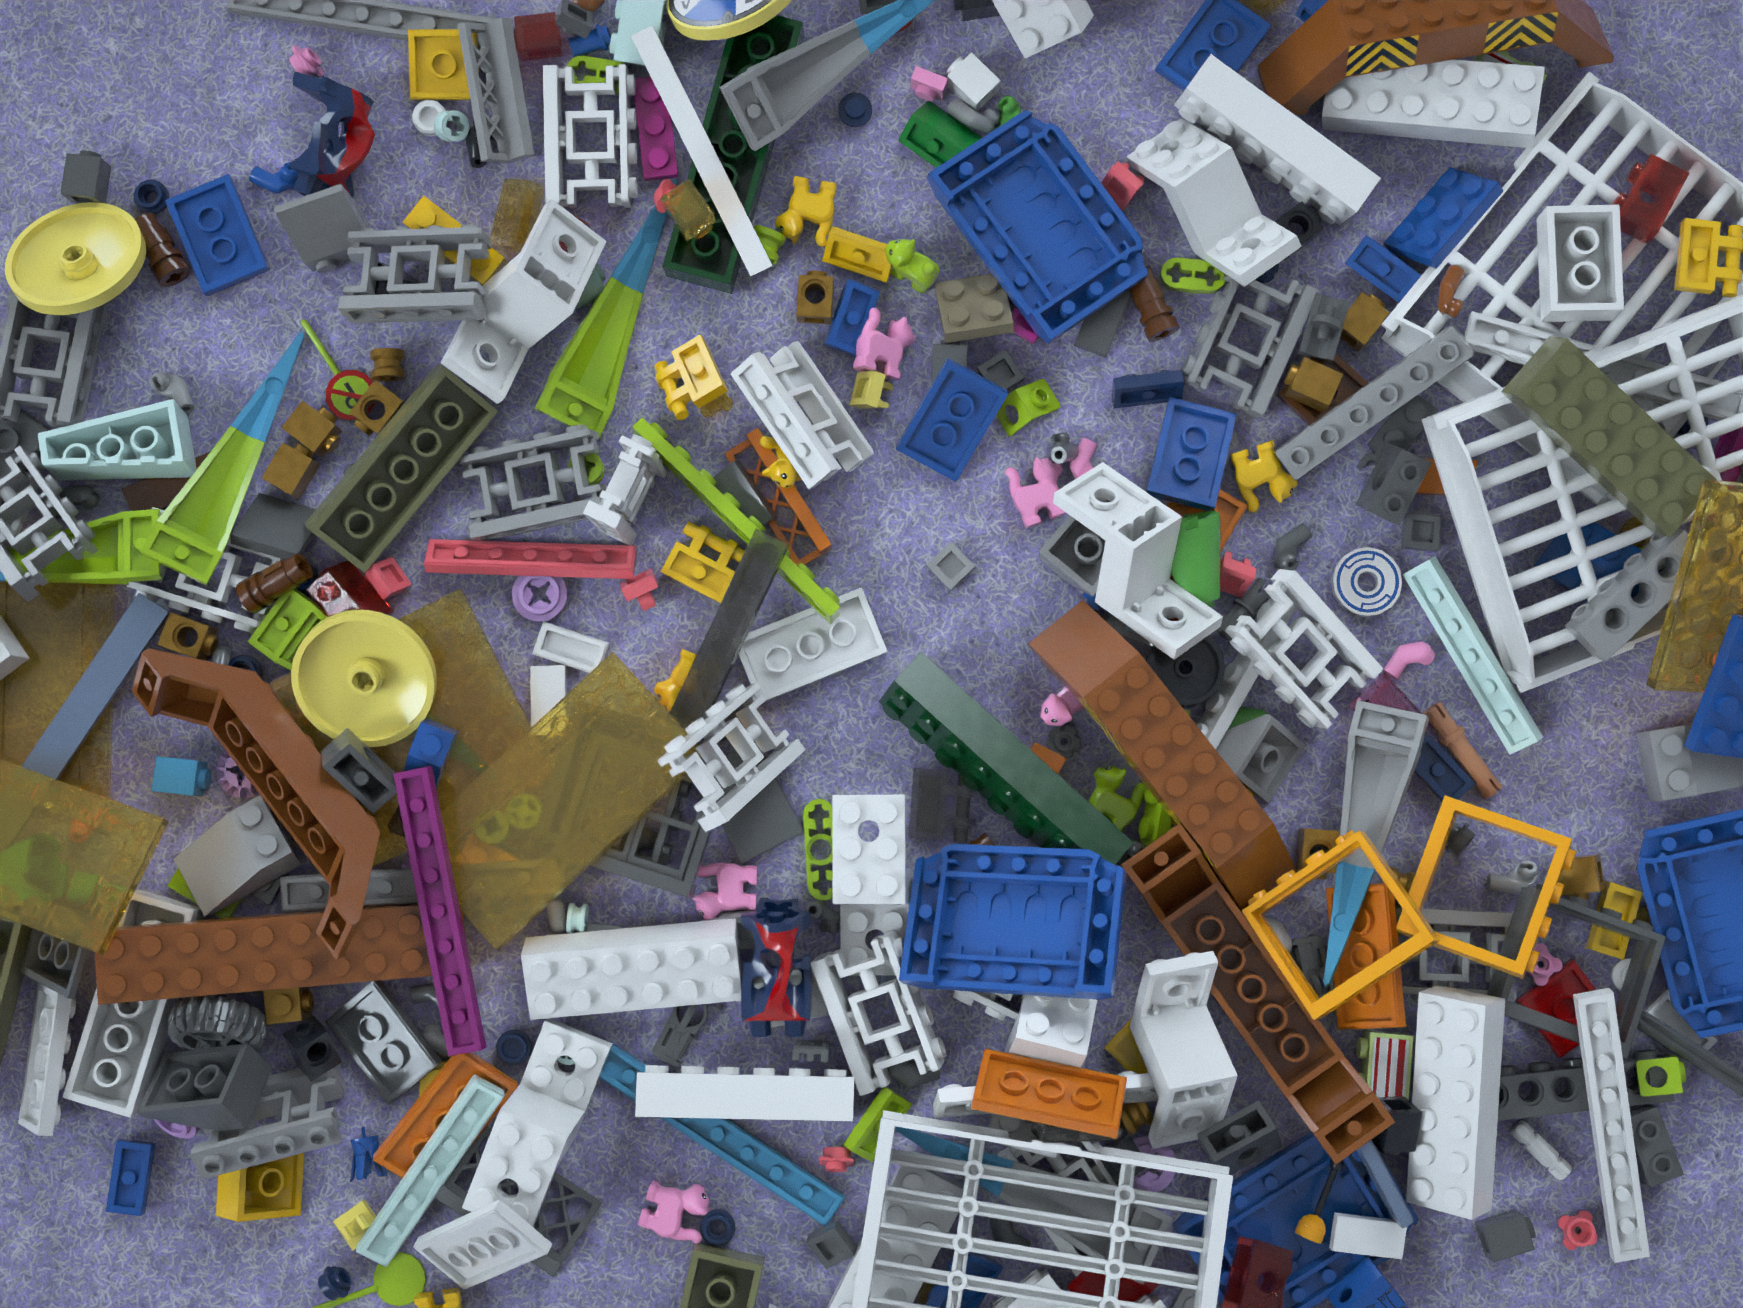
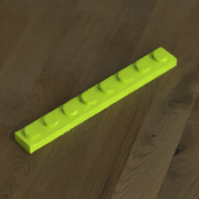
[632,418,840,624]

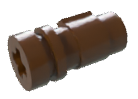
[135,213,191,287]
[1129,266,1180,342]
[236,553,313,613]

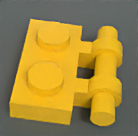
[1674,218,1743,298]
[654,335,728,420]
[660,521,750,605]

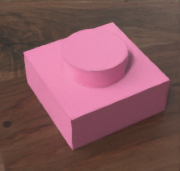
[911,66,948,101]

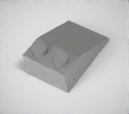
[274,184,370,273]
[1636,723,1743,802]
[174,795,302,918]

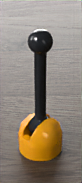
[1294,1159,1344,1244]

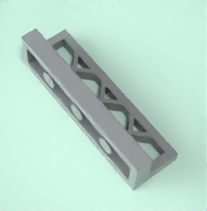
[458,17,534,163]

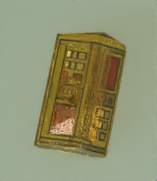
[490,179,545,252]

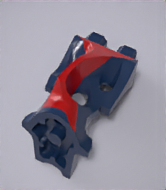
[289,72,375,198]
[741,898,812,1037]

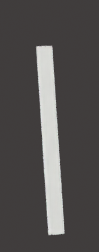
[631,26,772,276]

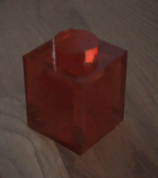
[513,12,563,61]

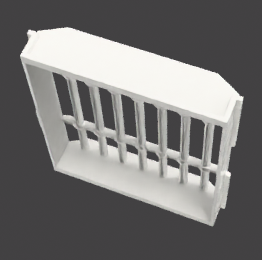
[1381,72,1743,506]
[1421,295,1743,693]
[852,1111,1233,1308]

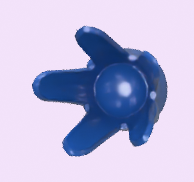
[350,1126,387,1182]

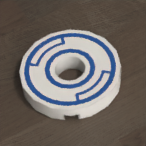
[1331,547,1402,617]

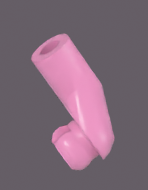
[1070,438,1097,479]
[1383,641,1435,680]

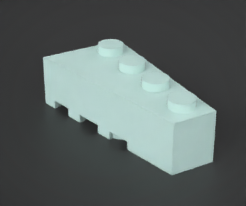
[610,0,669,68]
[38,399,197,480]

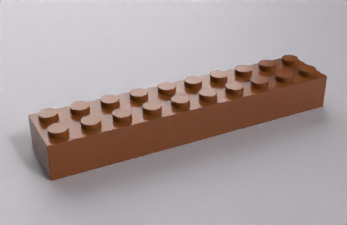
[93,900,466,1005]

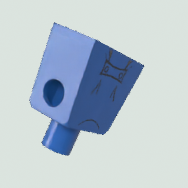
[1329,1256,1409,1308]

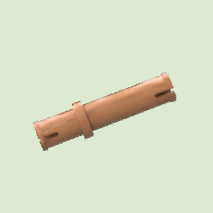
[1422,701,1503,799]

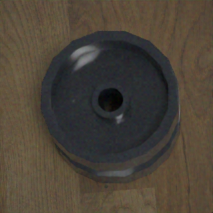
[1145,636,1225,708]

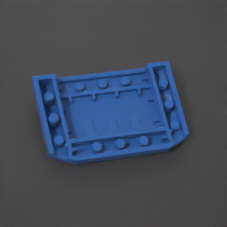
[927,110,1148,344]
[1636,808,1743,1038]
[899,844,1127,1000]
[1172,1132,1419,1308]

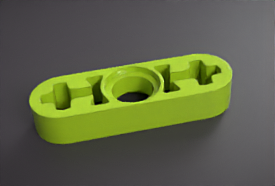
[803,799,833,901]

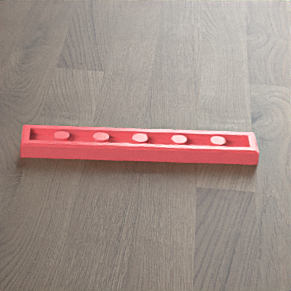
[424,539,637,579]

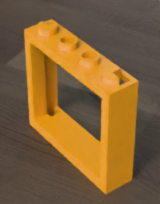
[1396,795,1577,979]
[1242,830,1440,1020]

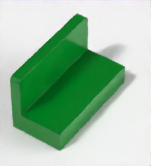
[898,101,982,168]

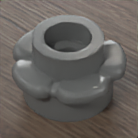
[1047,725,1081,759]
[1445,824,1476,856]

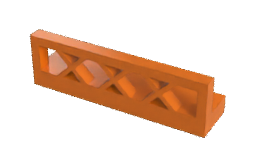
[724,428,832,566]

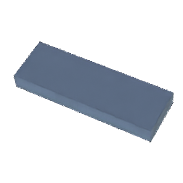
[1356,1140,1414,1229]

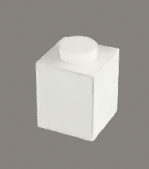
[947,52,1001,112]

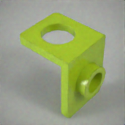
[996,379,1061,436]
[1635,1053,1686,1097]

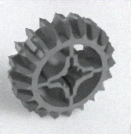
[167,995,268,1052]

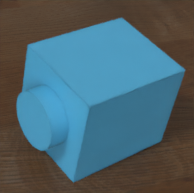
[151,756,211,796]

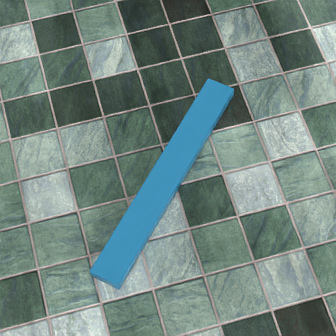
[599,1041,846,1226]

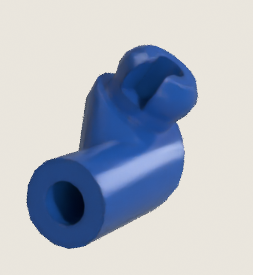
[249,162,299,194]

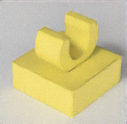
[849,371,894,409]
[333,1199,376,1251]

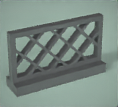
[435,1126,602,1277]

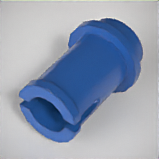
[568,24,611,57]

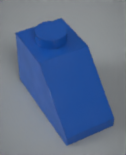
[404,719,460,790]

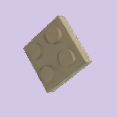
[934,274,1014,343]

